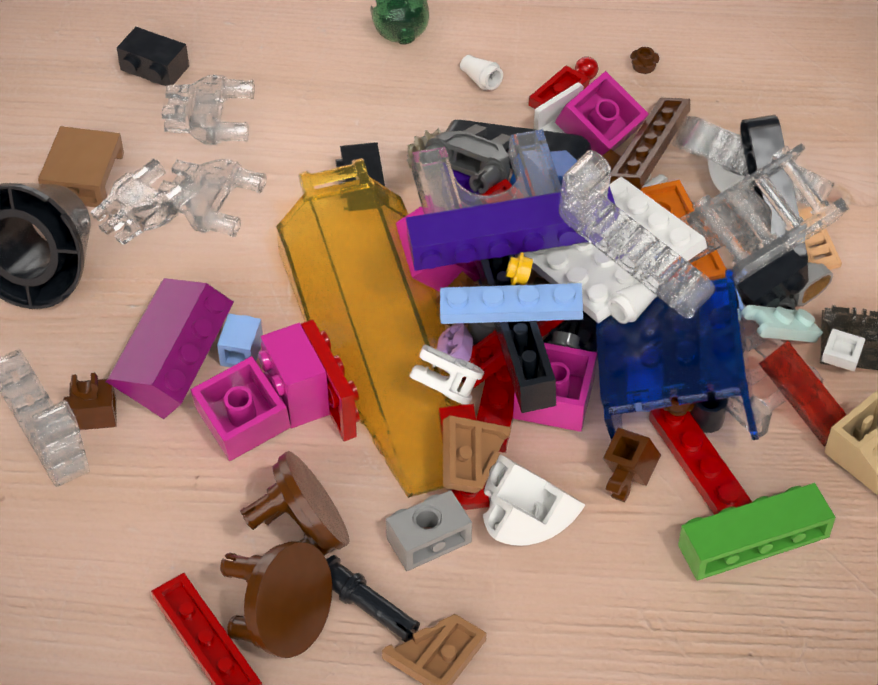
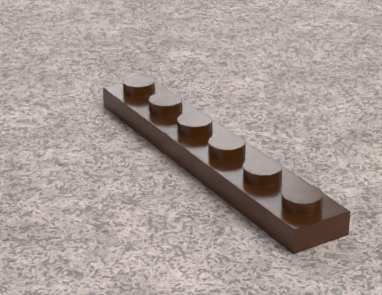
[609,97,691,190]

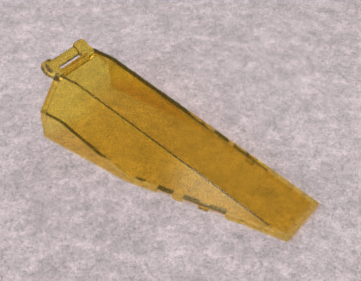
[276,158,461,498]

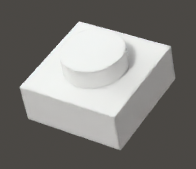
[821,328,865,372]

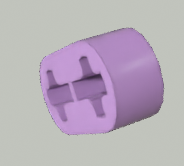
[437,323,473,373]

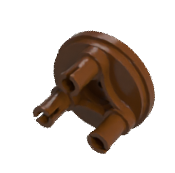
[240,451,350,556]
[220,541,332,658]

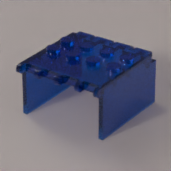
[596,269,759,440]

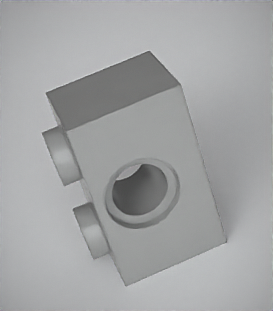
[386,490,472,571]

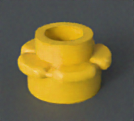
[505,252,533,285]

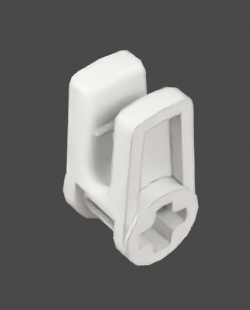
[410,345,484,405]

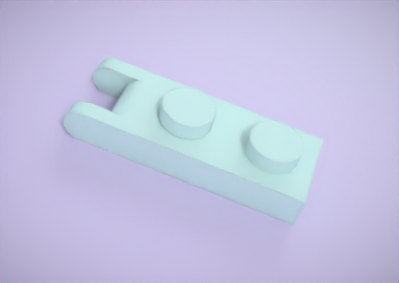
[741,305,823,343]

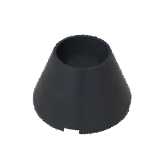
[0,183,91,309]

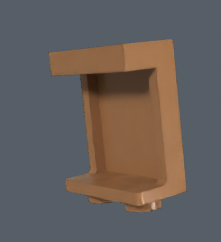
[38,126,124,208]

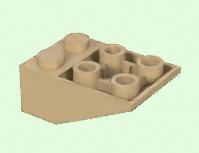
[824,390,878,495]

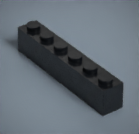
[475,254,556,413]

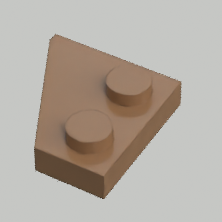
[443,415,511,493]
[382,614,487,685]

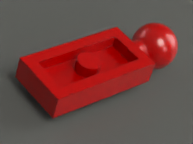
[529,56,599,109]

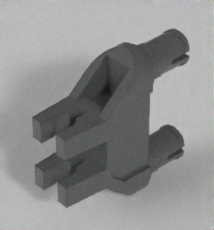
[413,124,514,194]

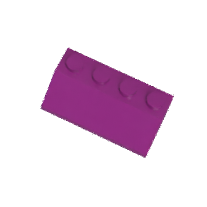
[106,278,234,419]

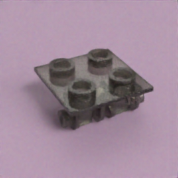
[820,305,878,370]

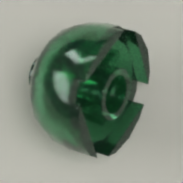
[370,0,430,44]

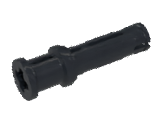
[326,555,420,642]

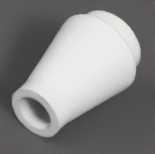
[460,55,503,90]
[608,277,661,324]

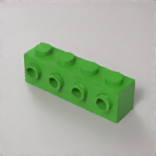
[678,483,836,581]

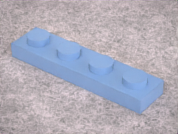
[440,283,583,324]

